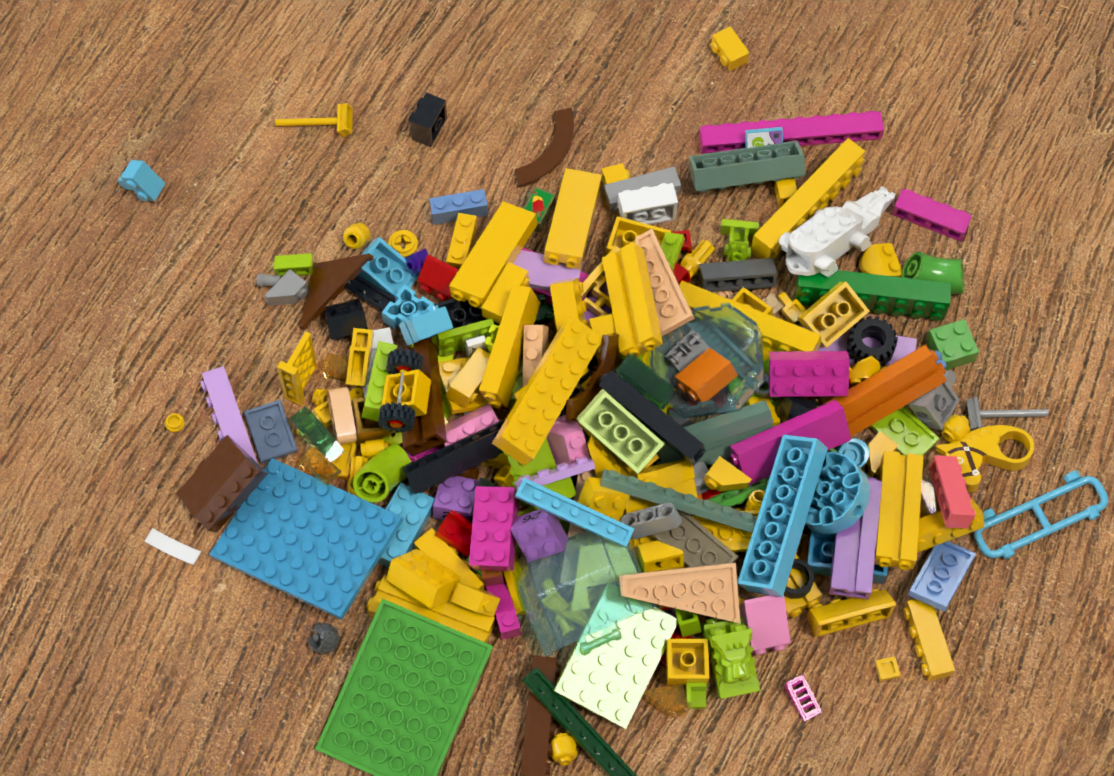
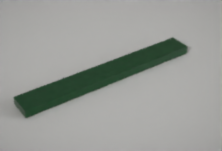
[521,667,637,776]

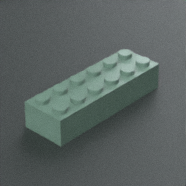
[689,141,806,192]

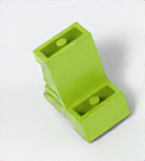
[504,438,577,510]
[701,616,760,699]

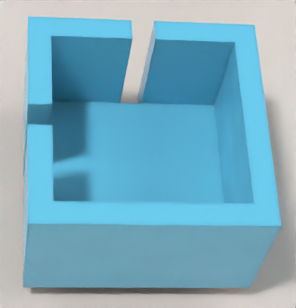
[399,305,453,346]

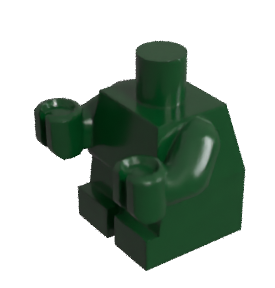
[534,294,554,325]

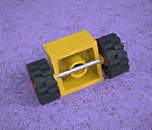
[378,348,431,433]

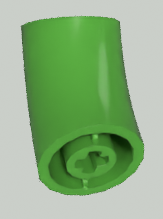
[901,251,965,294]

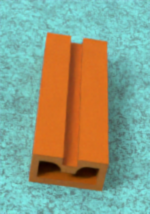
[824,344,947,437]

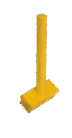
[275,103,353,137]

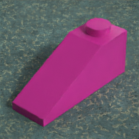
[485,580,521,640]

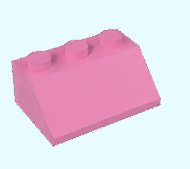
[444,403,499,447]

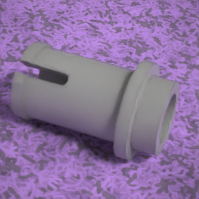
[257,273,280,288]

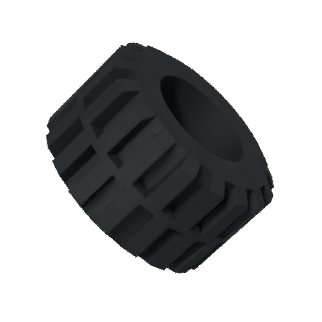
[847,316,898,368]

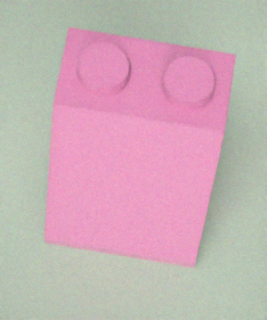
[546,414,590,466]
[739,595,791,656]

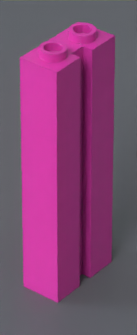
[730,400,851,486]

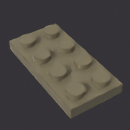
[651,509,738,567]

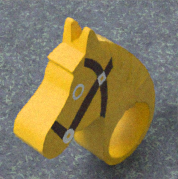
[935,425,1034,492]

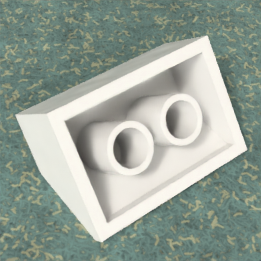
[618,183,678,225]

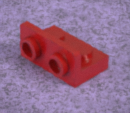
[435,510,472,557]

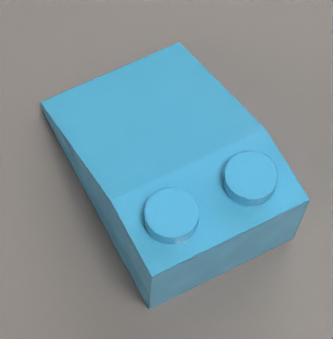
[358,237,420,297]

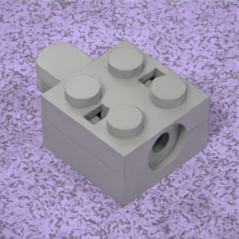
[908,370,960,430]

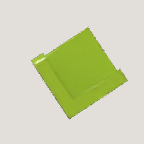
[685,683,707,709]

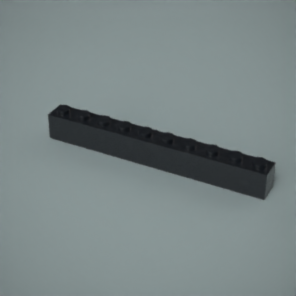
[402,384,585,494]

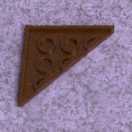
[299,253,374,330]

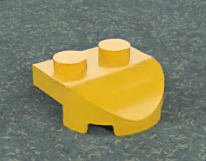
[859,243,902,277]

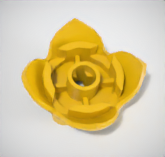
[849,356,888,389]

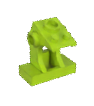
[720,219,759,262]

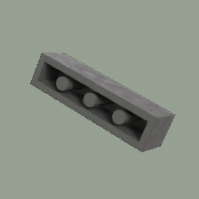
[698,258,778,292]

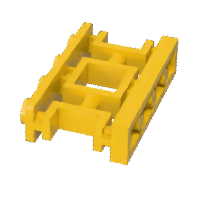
[581,246,621,320]

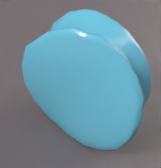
[836,438,869,468]

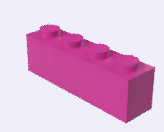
[892,189,972,242]

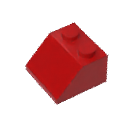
[417,254,459,302]

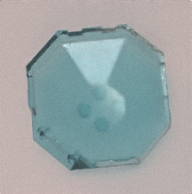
[650,303,764,419]

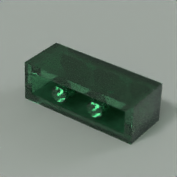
[616,353,678,409]

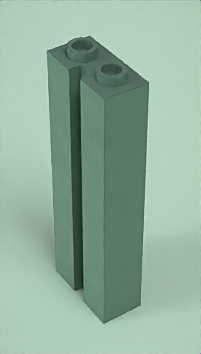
[656,400,774,466]

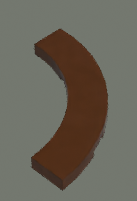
[515,108,574,188]
[566,333,619,420]

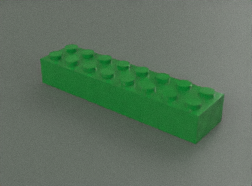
[794,270,951,321]

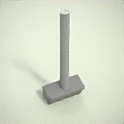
[966,396,1049,431]

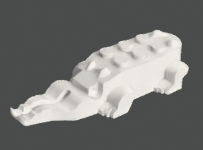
[779,186,896,277]

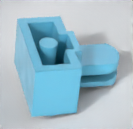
[118,160,166,201]

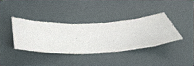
[145,528,201,565]

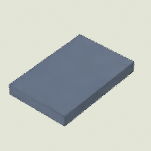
[244,399,298,464]

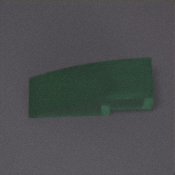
[290,406,345,464]

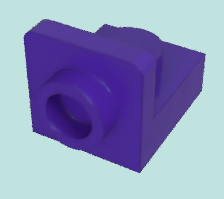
[405,248,428,275]

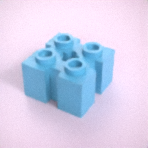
[382,285,435,335]

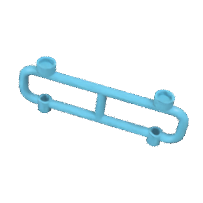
[974,470,1109,560]

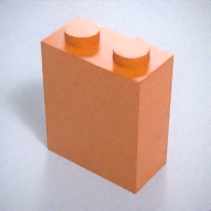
[675,347,738,405]

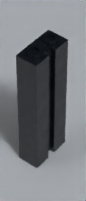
[599,370,706,467]

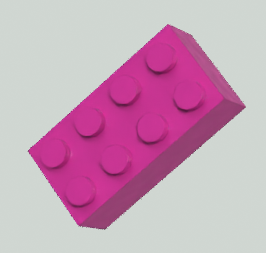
[769,351,849,397]
[469,486,519,571]

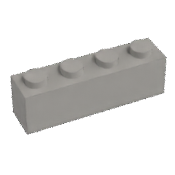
[603,167,681,213]

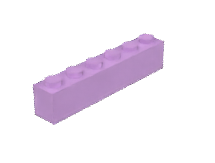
[200,366,257,462]

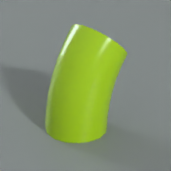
[353,443,411,503]

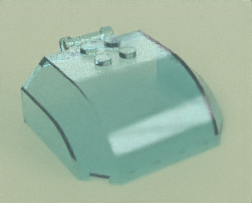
[518,530,659,657]

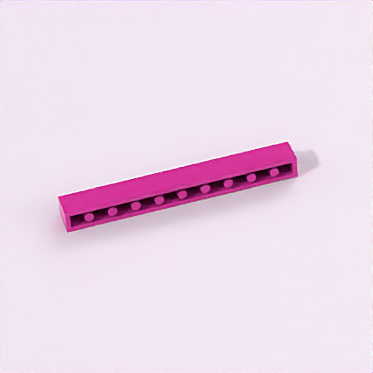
[699,111,884,154]

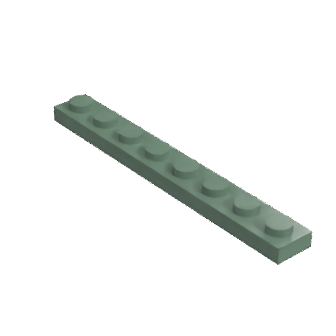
[600,469,756,533]

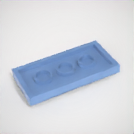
[908,541,976,612]

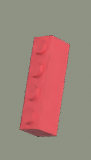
[929,455,975,528]

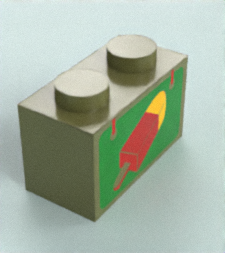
[521,186,556,233]

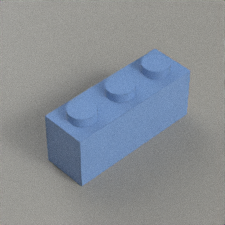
[429,189,488,225]

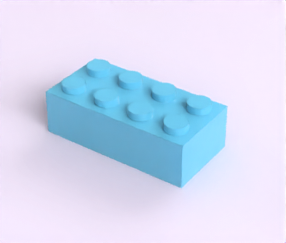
[378,483,435,568]

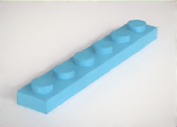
[515,478,634,548]

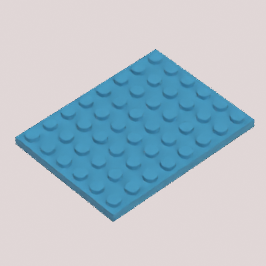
[209,458,403,620]

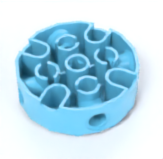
[805,452,870,534]

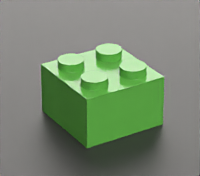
[926,319,979,370]

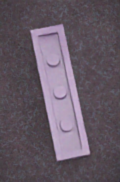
[514,456,595,491]

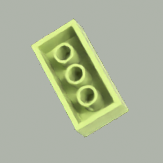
[576,389,664,473]

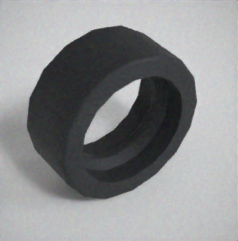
[784,559,814,599]

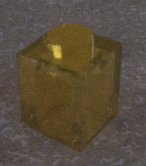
[321,353,349,381]

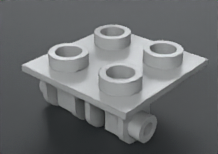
[665,329,709,372]

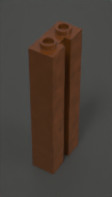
[398,338,447,456]

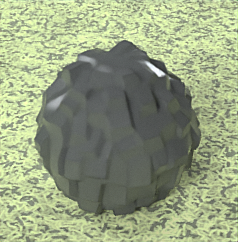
[307,622,340,654]

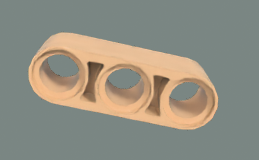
[327,387,357,445]

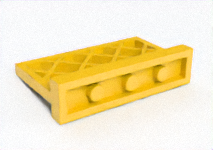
[277,331,317,406]

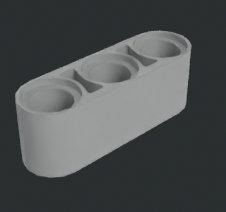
[620,503,682,539]

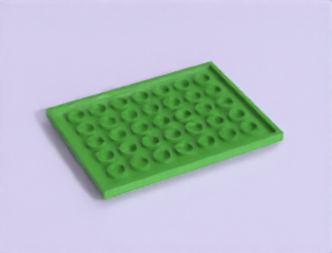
[315,599,494,776]

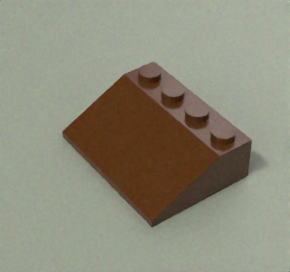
[176,435,268,532]

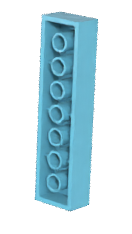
[737,435,828,597]

